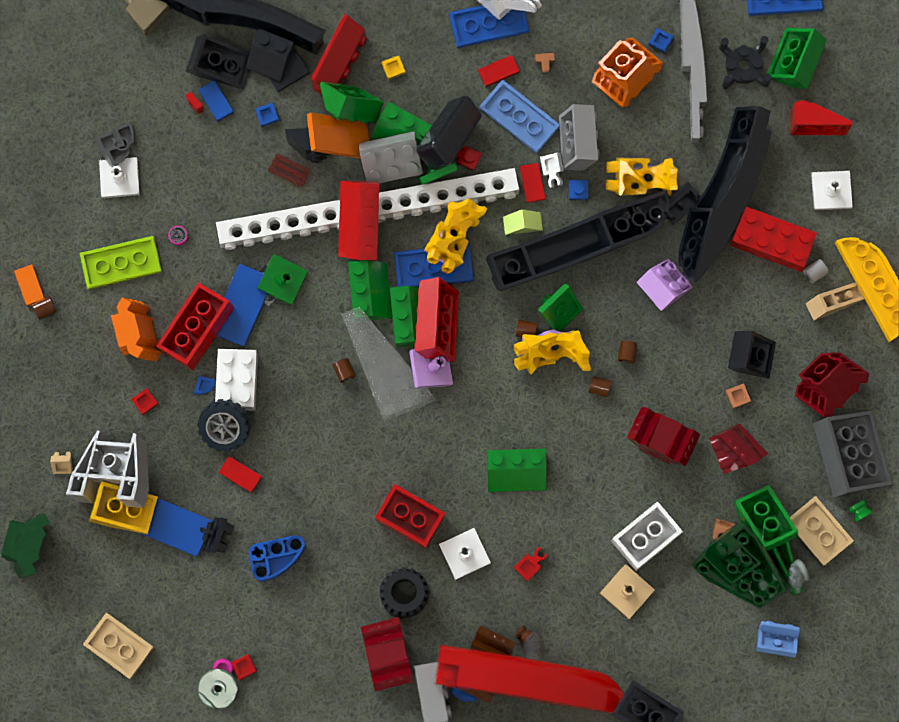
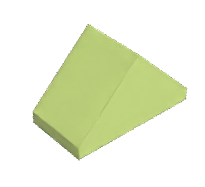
[503,209,543,235]

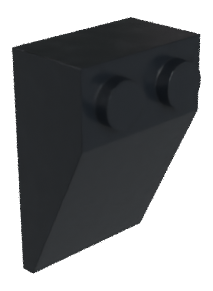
[186,34,250,89]
[612,681,684,722]

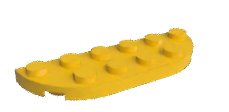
[835,237,899,342]

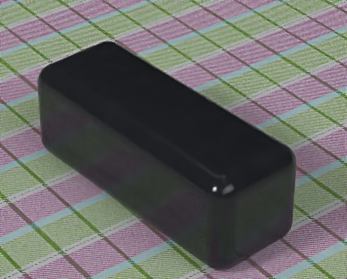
[416,96,482,170]

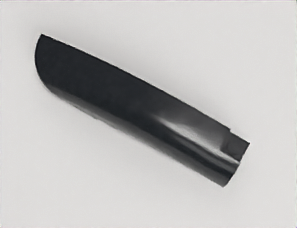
[161,0,326,55]
[678,106,772,282]
[486,190,669,291]

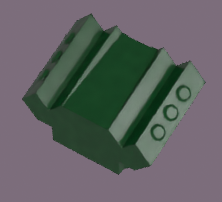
[1,513,50,578]

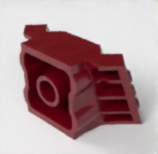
[795,352,869,417]
[627,407,701,466]
[709,424,768,474]
[361,617,413,692]

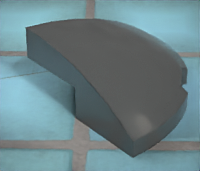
[94,122,134,167]

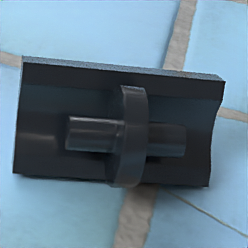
[199,517,234,553]

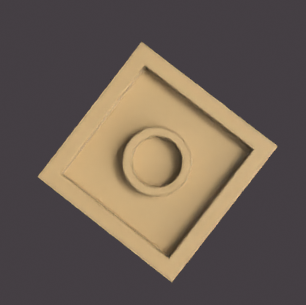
[600,564,655,619]

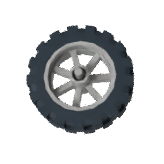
[197,399,251,452]

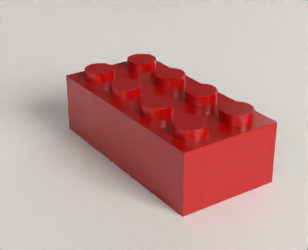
[730,207,817,272]
[156,282,235,371]

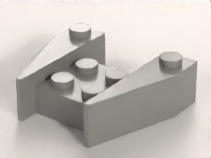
[66,431,149,508]

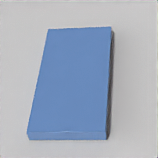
[479,79,560,154]

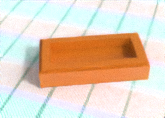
[14,264,44,307]

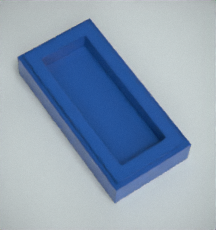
[198,80,234,122]

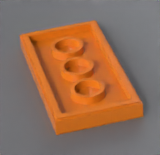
[307,112,369,159]

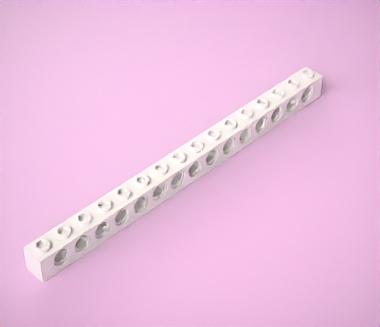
[216,168,519,250]

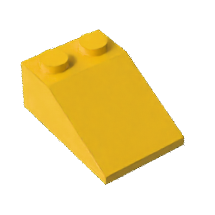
[89,481,158,534]

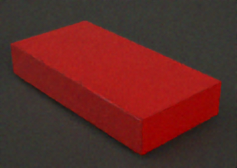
[478,55,520,87]
[519,163,545,203]
[219,456,262,493]

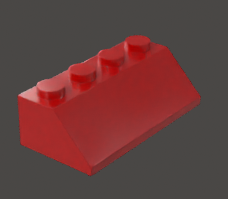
[311,14,367,94]
[338,180,379,260]
[414,277,459,362]

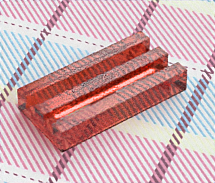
[268,154,310,187]

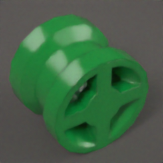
[848,499,873,522]

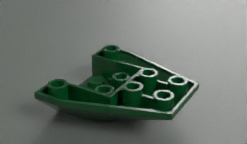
[691,523,787,609]

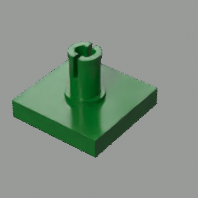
[416,163,458,185]
[257,254,308,305]
[538,284,583,332]

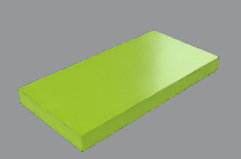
[80,236,162,290]

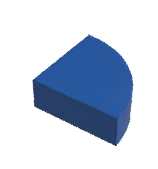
[194,375,216,395]
[451,688,477,702]

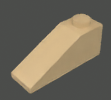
[806,282,865,320]

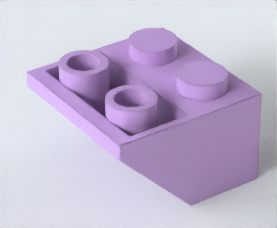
[637,259,693,311]

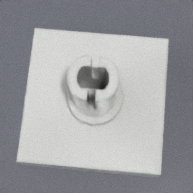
[99,157,140,198]
[811,171,853,210]
[439,528,491,580]

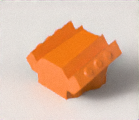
[592,37,663,107]
[111,297,162,362]

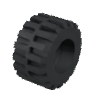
[380,567,429,619]

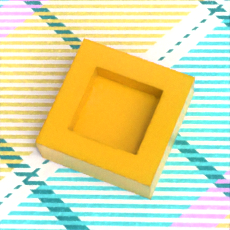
[381,55,406,80]

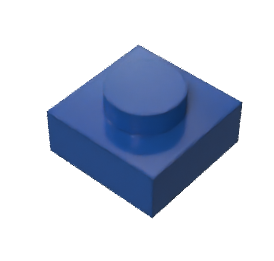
[569,180,588,200]

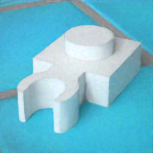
[540,153,564,187]

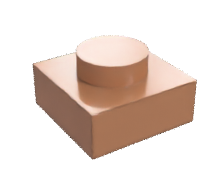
[725,383,751,409]

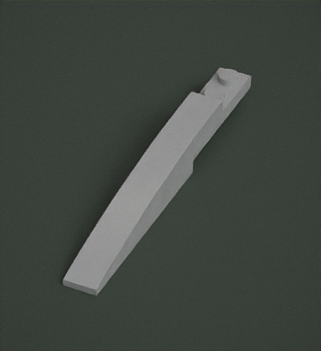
[680,0,707,143]

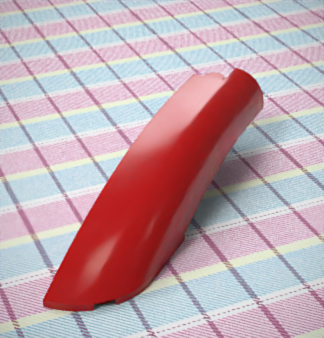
[434,645,624,714]

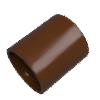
[32,296,57,320]
[516,320,537,338]
[618,341,637,364]
[333,358,356,383]
[589,376,611,397]

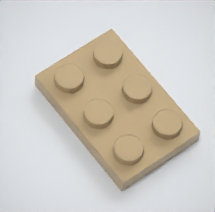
[790,496,854,566]
[83,613,154,679]

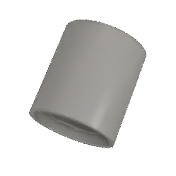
[803,259,829,284]

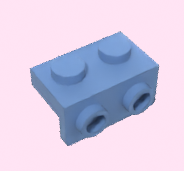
[756,621,800,658]

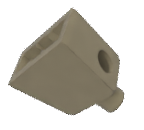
[124,0,170,36]

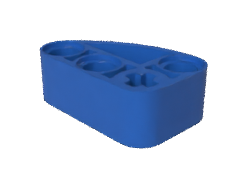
[249,535,306,582]

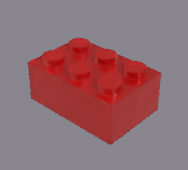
[375,484,445,549]

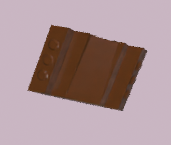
[457,626,516,703]

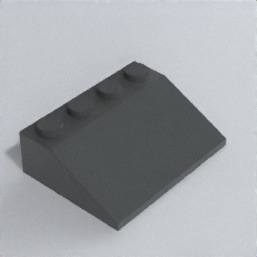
[813,411,892,498]

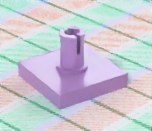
[409,349,453,388]

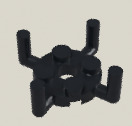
[719,36,772,89]

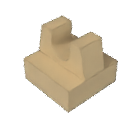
[50,452,73,474]

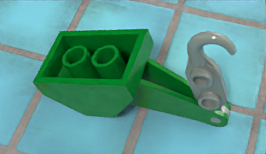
[735,485,809,596]

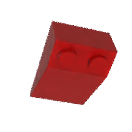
[790,100,852,135]

